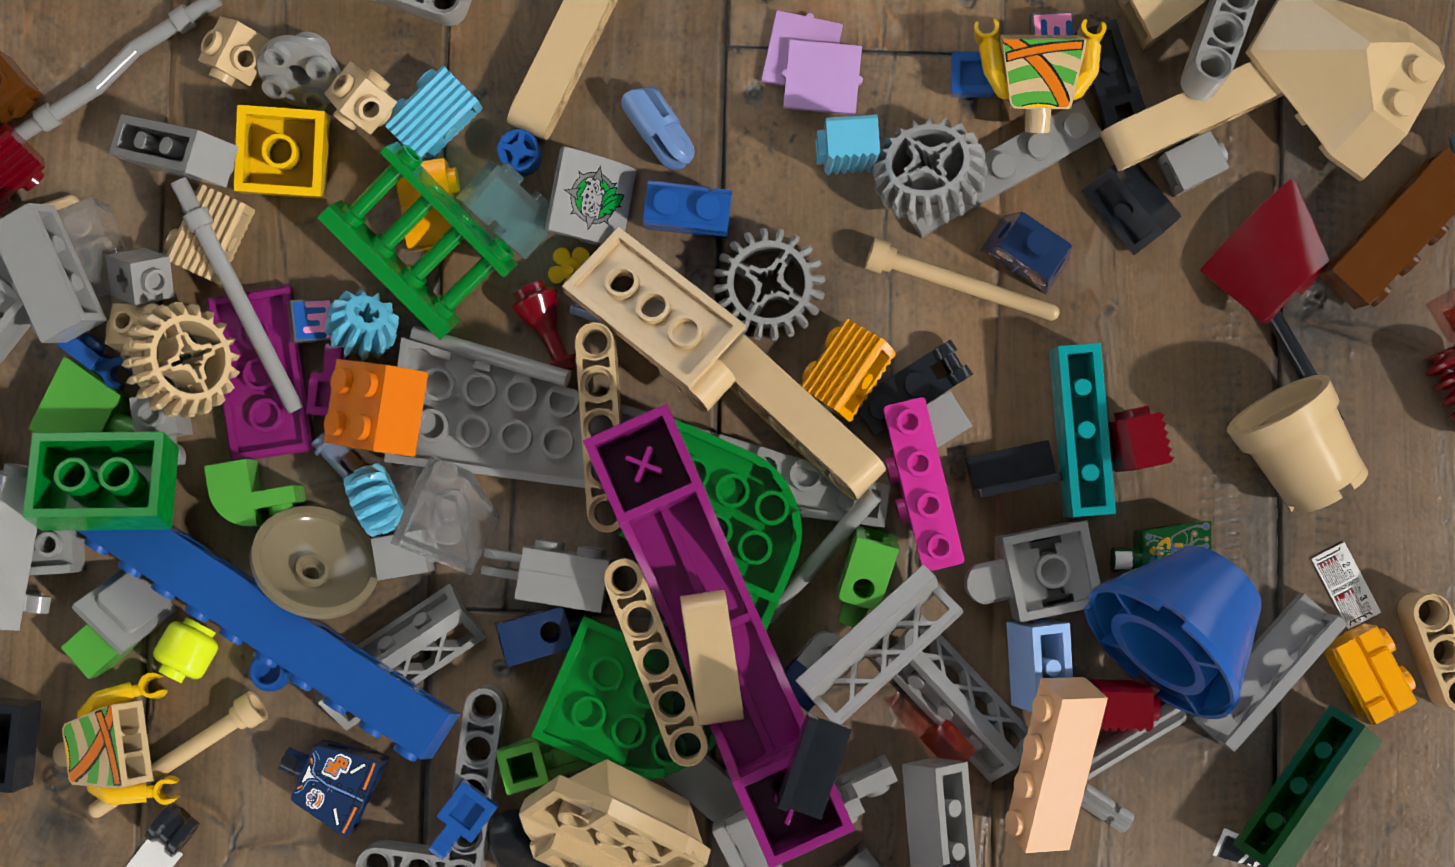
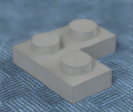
[834,754,898,824]

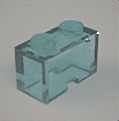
[456,160,550,260]

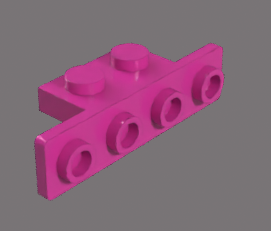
[883,397,965,571]

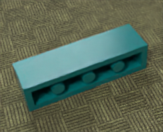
[1049,343,1116,517]

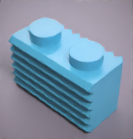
[383,65,483,161]
[815,114,880,176]

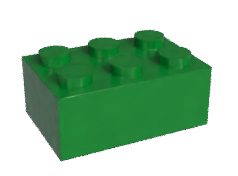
[23,432,179,531]

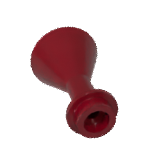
[511,280,577,370]

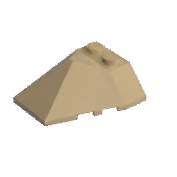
[1246,0,1445,181]

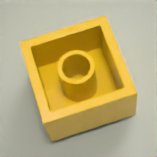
[234,105,331,199]

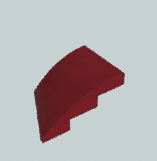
[1200,179,1331,324]

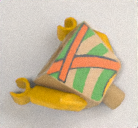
[974,18,1107,133]
[53,673,180,805]

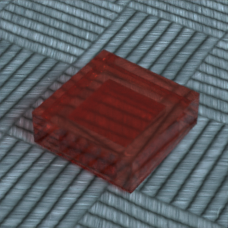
[919,719,976,761]

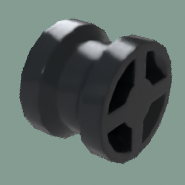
[144,802,200,858]

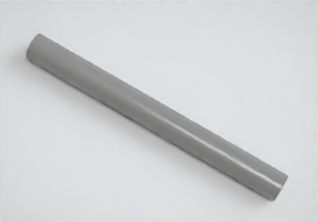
[410,325,571,387]
[769,489,881,625]

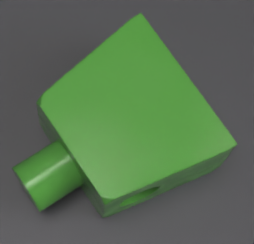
[28,357,134,433]
[837,524,899,627]

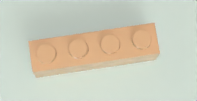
[1004,677,1108,853]

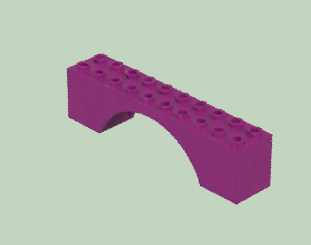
[583,404,855,867]

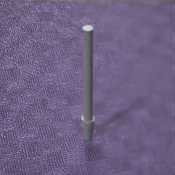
[170,177,304,414]

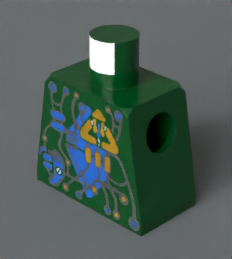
[1110,521,1211,573]

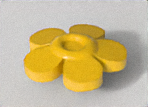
[548,247,590,284]

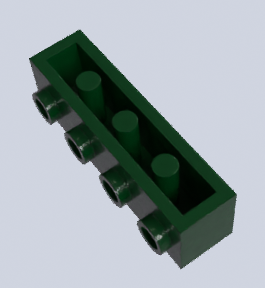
[1233,705,1382,867]

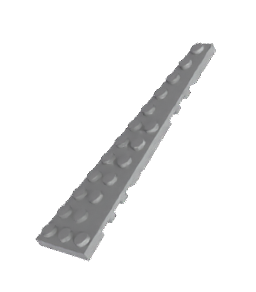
[384,337,890,527]

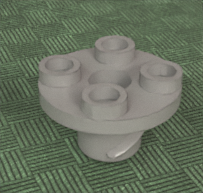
[257,32,341,111]

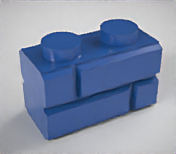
[643,180,732,239]

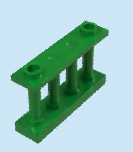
[317,142,518,340]

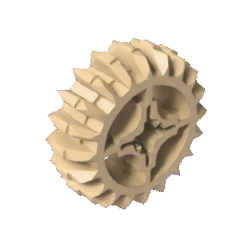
[121,302,241,419]

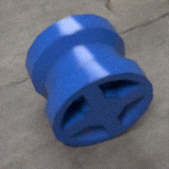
[497,129,542,177]

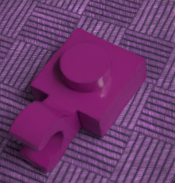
[306,344,348,416]

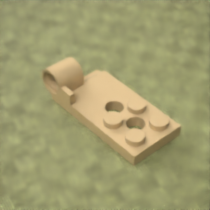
[562,227,746,413]

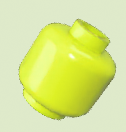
[153,617,219,683]

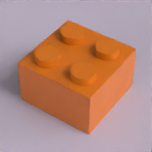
[323,359,428,457]

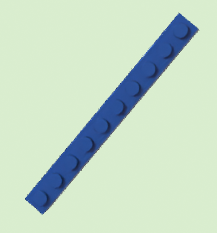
[78,525,460,762]

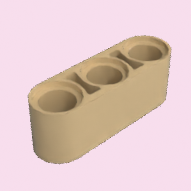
[680,590,744,726]
[1397,592,1455,711]

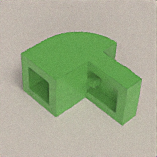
[204,459,306,526]
[496,736,591,795]

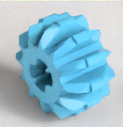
[325,288,399,362]
[344,463,407,537]

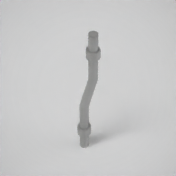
[13,0,223,140]

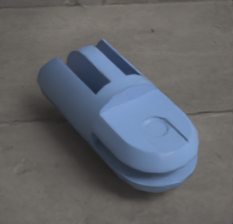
[621,86,695,170]

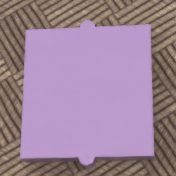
[761,10,843,87]
[782,39,863,115]

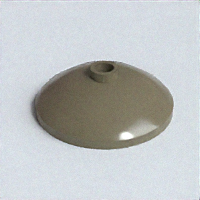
[250,506,378,619]

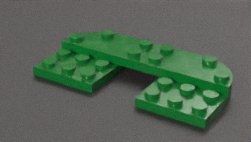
[531,419,802,779]

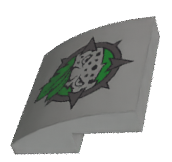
[544,146,637,246]

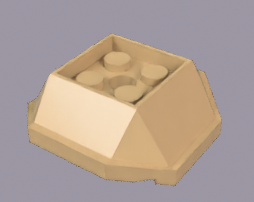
[519,759,711,867]

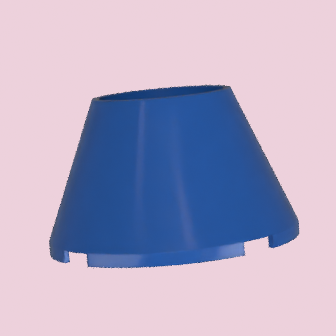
[1084,546,1262,719]

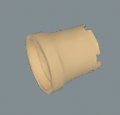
[1227,375,1368,514]

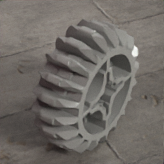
[872,116,988,226]
[713,228,826,342]

